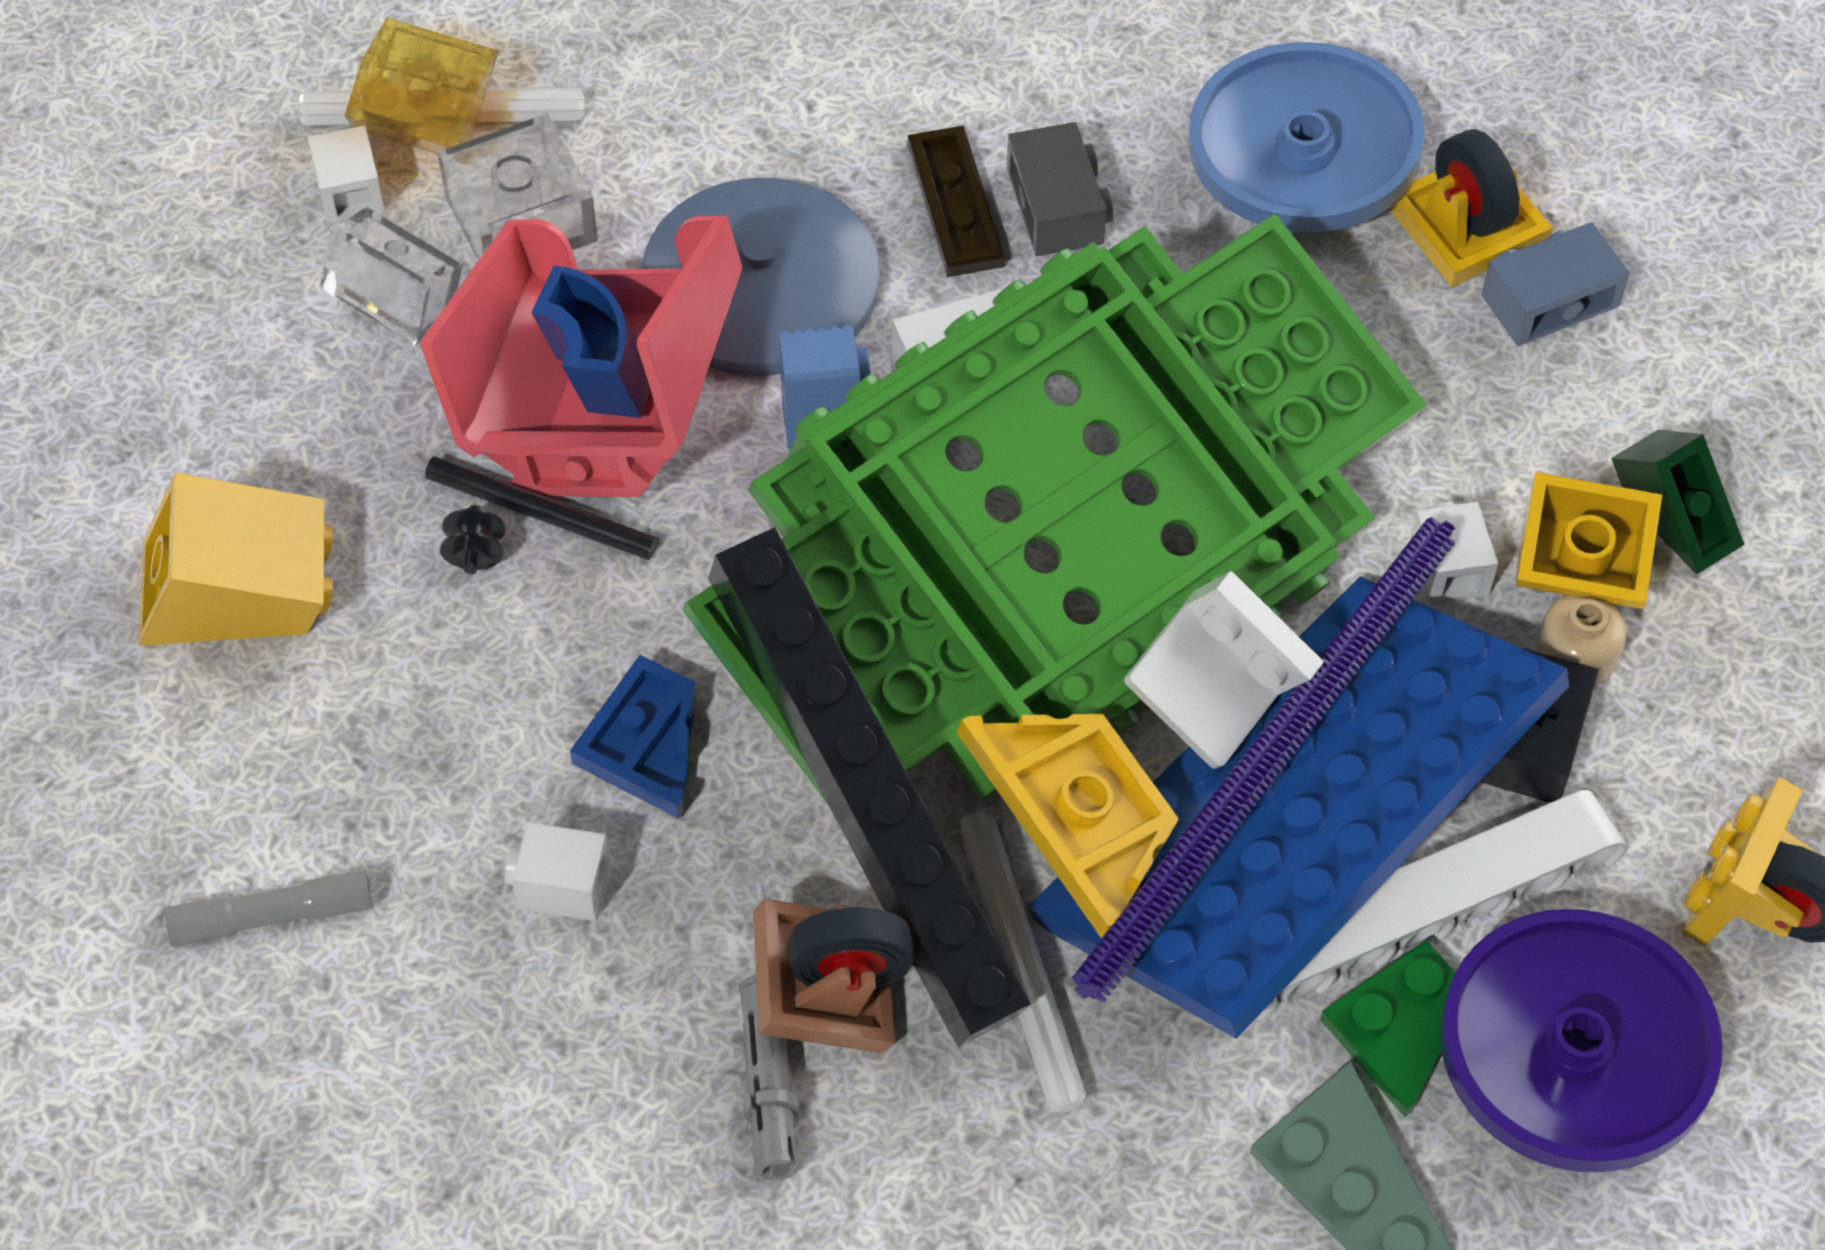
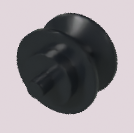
[440,505,505,574]

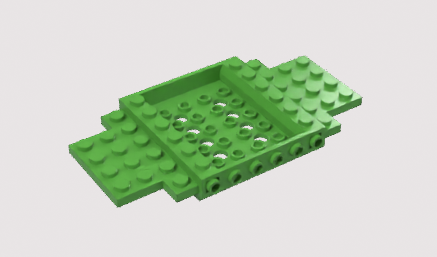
[682,213,1427,806]

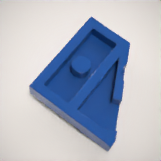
[570,655,696,818]

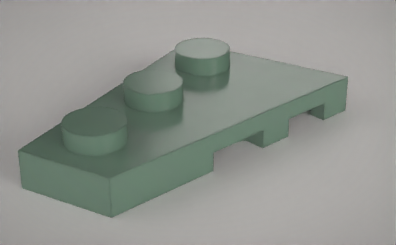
[1250,1061,1452,1250]

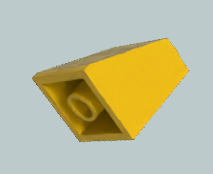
[139,472,333,646]

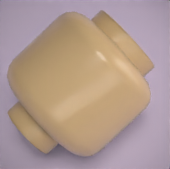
[1536,595,1627,686]

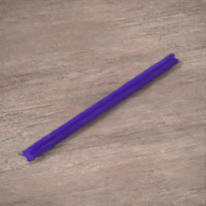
[1072,517,1455,1002]

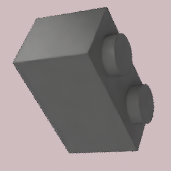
[1007,122,1113,257]

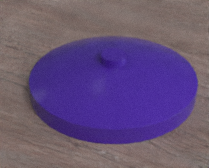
[1440,909,1723,1172]

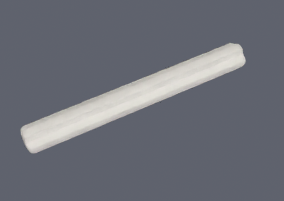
[298,87,585,126]
[959,811,1086,1114]

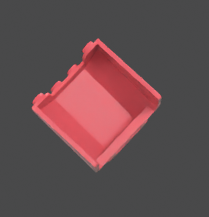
[420,216,742,497]

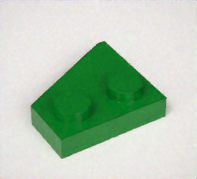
[1320,940,1455,1118]

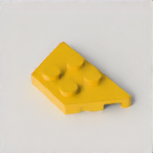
[956,714,1179,938]

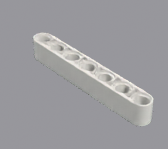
[1257,790,1627,1021]

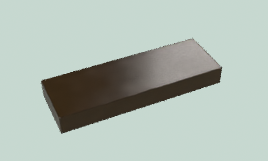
[907,125,1005,277]

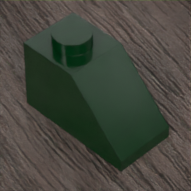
[1611,430,1745,574]

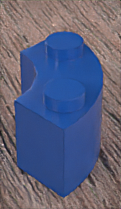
[531,265,650,418]

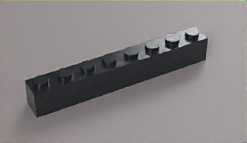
[708,527,1031,1047]

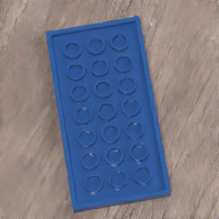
[1028,576,1570,1039]

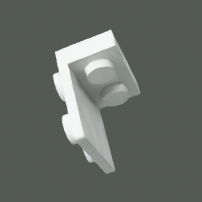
[1124,571,1324,769]

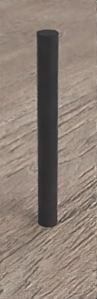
[425,456,659,560]

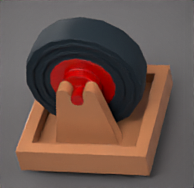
[753,899,914,1053]

